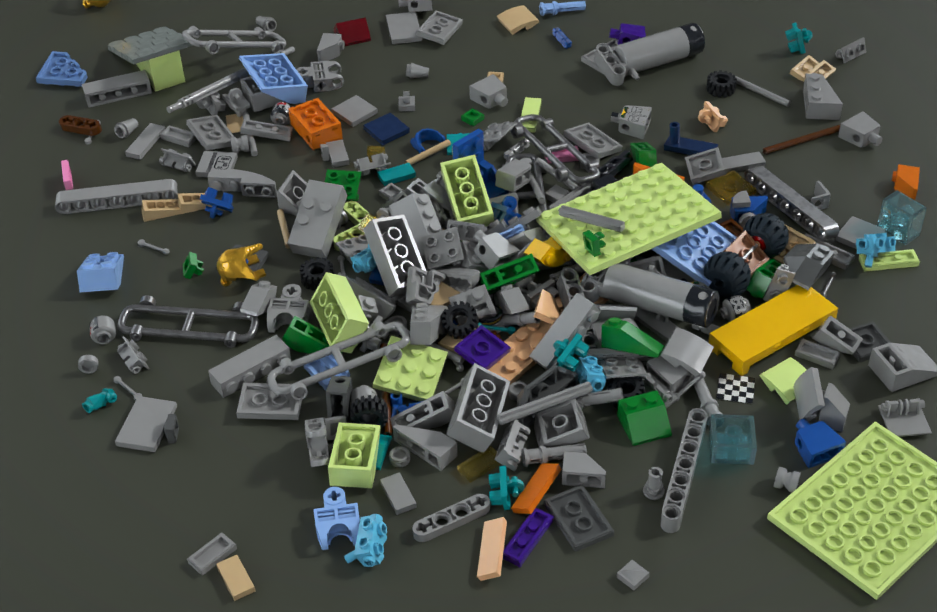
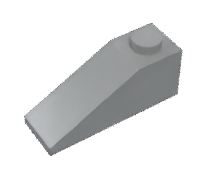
[390,391,455,430]
[393,424,458,471]

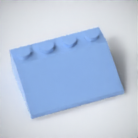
[239,53,308,104]

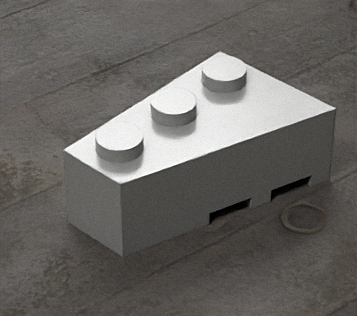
[410,302,448,345]

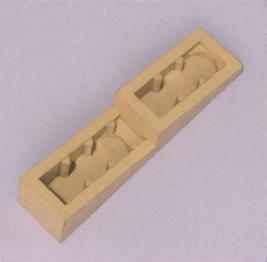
[141,193,212,222]

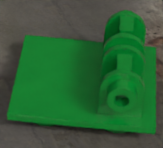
[324,169,362,201]

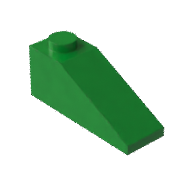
[630,142,657,167]
[478,254,540,295]
[746,258,782,299]
[282,316,342,355]
[601,317,665,358]

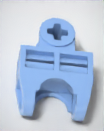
[314,487,360,550]

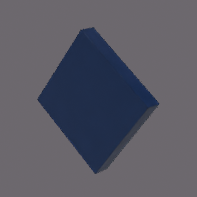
[363,113,410,145]

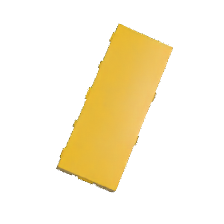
[708,285,838,376]

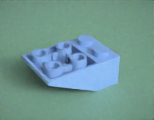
[77,252,124,292]

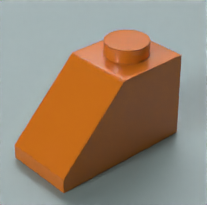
[891,164,920,203]

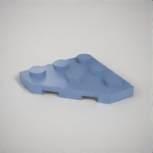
[36,51,88,87]

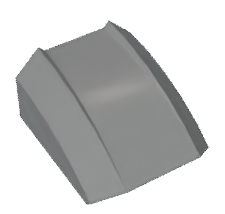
[534,398,590,447]

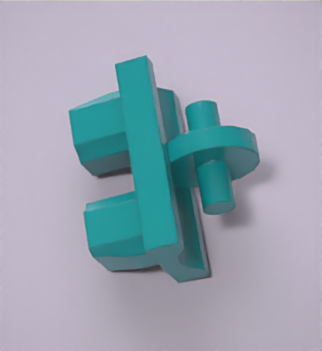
[785,22,813,54]
[553,333,589,372]
[489,466,524,510]

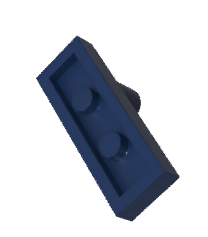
[664,122,718,155]

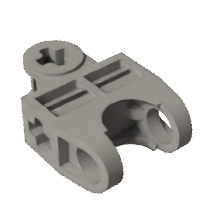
[296,61,344,92]
[267,284,310,333]
[305,418,330,467]

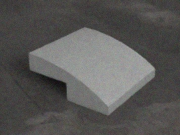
[661,327,714,377]
[793,367,825,421]

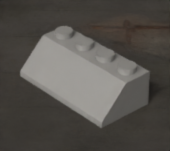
[388,194,443,264]

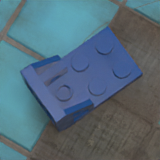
[453,128,508,199]

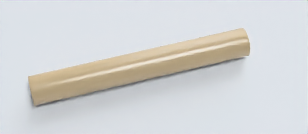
[405,139,451,165]
[277,209,290,249]

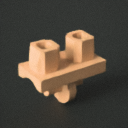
[698,101,728,132]

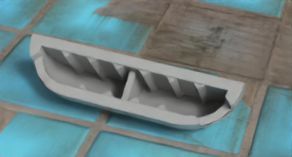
[425,266,480,293]
[338,272,397,320]

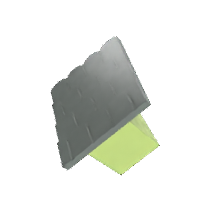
[107,26,194,92]

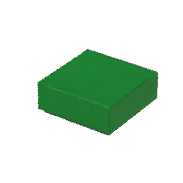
[461,108,484,127]

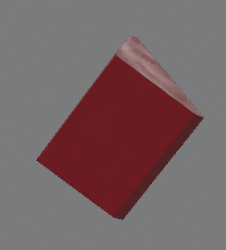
[333,17,371,46]

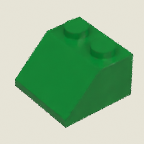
[617,390,672,446]

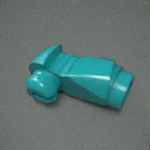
[82,388,117,413]

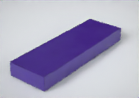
[503,508,554,567]

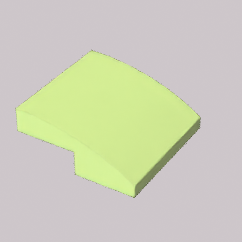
[759,357,806,405]

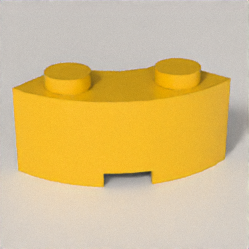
[524,237,572,267]

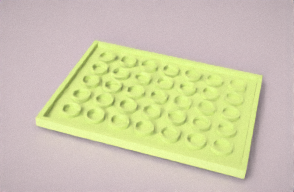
[536,163,722,276]
[767,422,937,600]

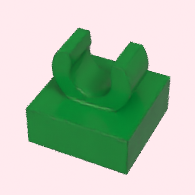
[583,230,606,257]
[183,252,204,279]

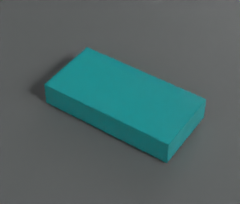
[377,163,416,186]

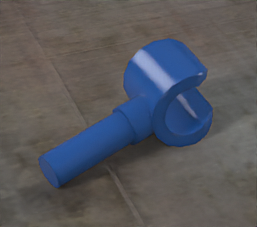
[390,393,403,417]

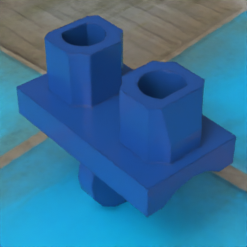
[200,187,234,219]
[491,196,522,225]

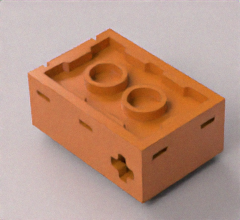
[288,98,343,150]

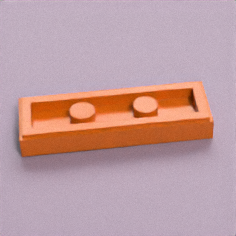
[511,463,562,514]

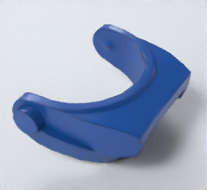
[410,128,445,153]

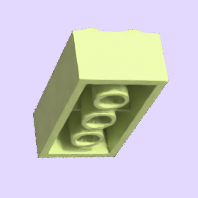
[440,155,494,227]
[310,272,369,354]

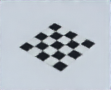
[717,373,755,404]

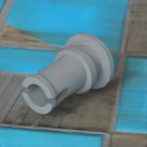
[643,467,665,500]

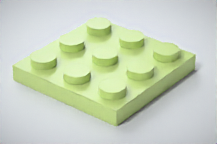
[373,336,448,401]

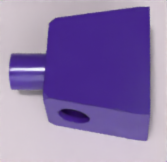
[609,23,646,45]

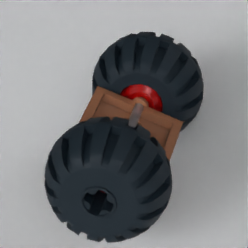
[704,213,789,298]

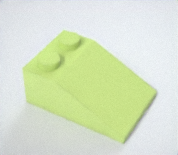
[328,422,381,488]

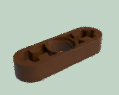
[59,115,102,136]

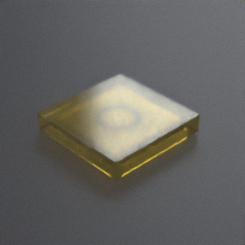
[706,170,756,206]

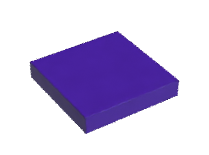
[454,325,511,370]

